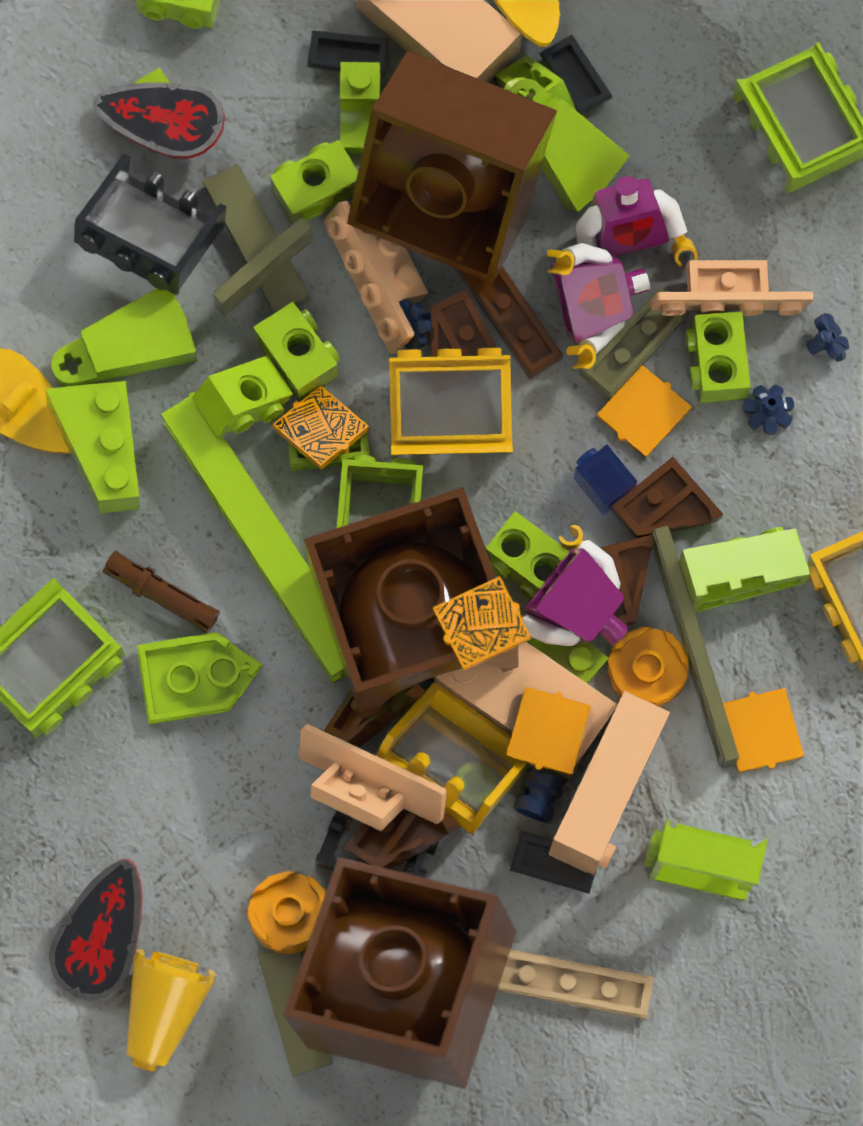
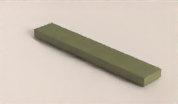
[652,526,739,768]

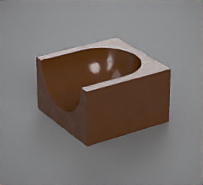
[347,51,557,283]
[304,487,518,719]
[283,857,516,1089]

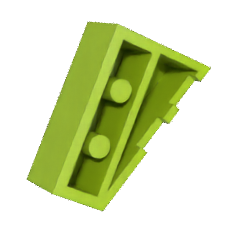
[45,381,140,514]
[679,527,810,613]

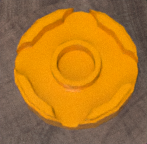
[608,627,689,707]
[247,871,326,954]

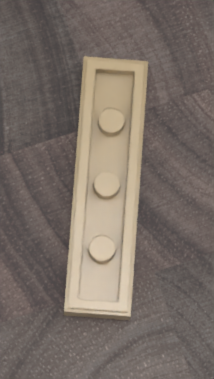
[497,950,654,1020]

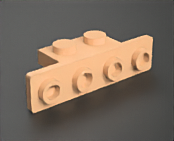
[324,201,428,354]
[650,260,813,316]
[299,724,447,831]

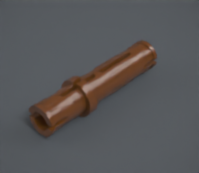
[102,550,220,633]

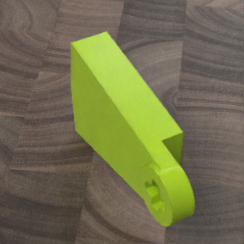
[504,77,630,212]
[51,288,197,387]

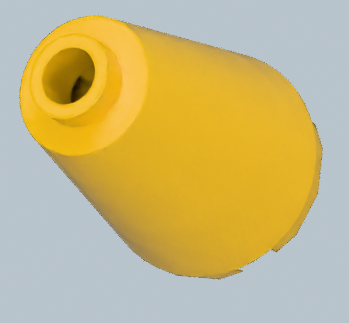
[126,949,217,1072]

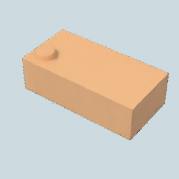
[355,0,522,83]
[435,642,618,780]
[549,691,670,875]

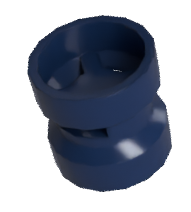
[513,769,565,823]

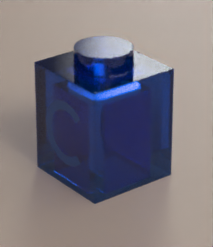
[574,444,637,515]

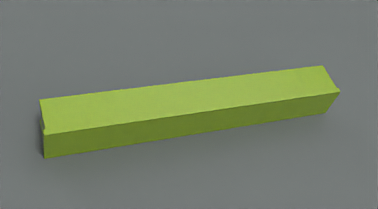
[161,392,346,684]

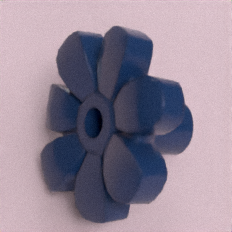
[399,299,431,350]
[806,313,850,362]
[743,385,795,435]

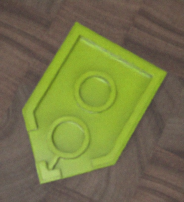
[136,632,264,725]

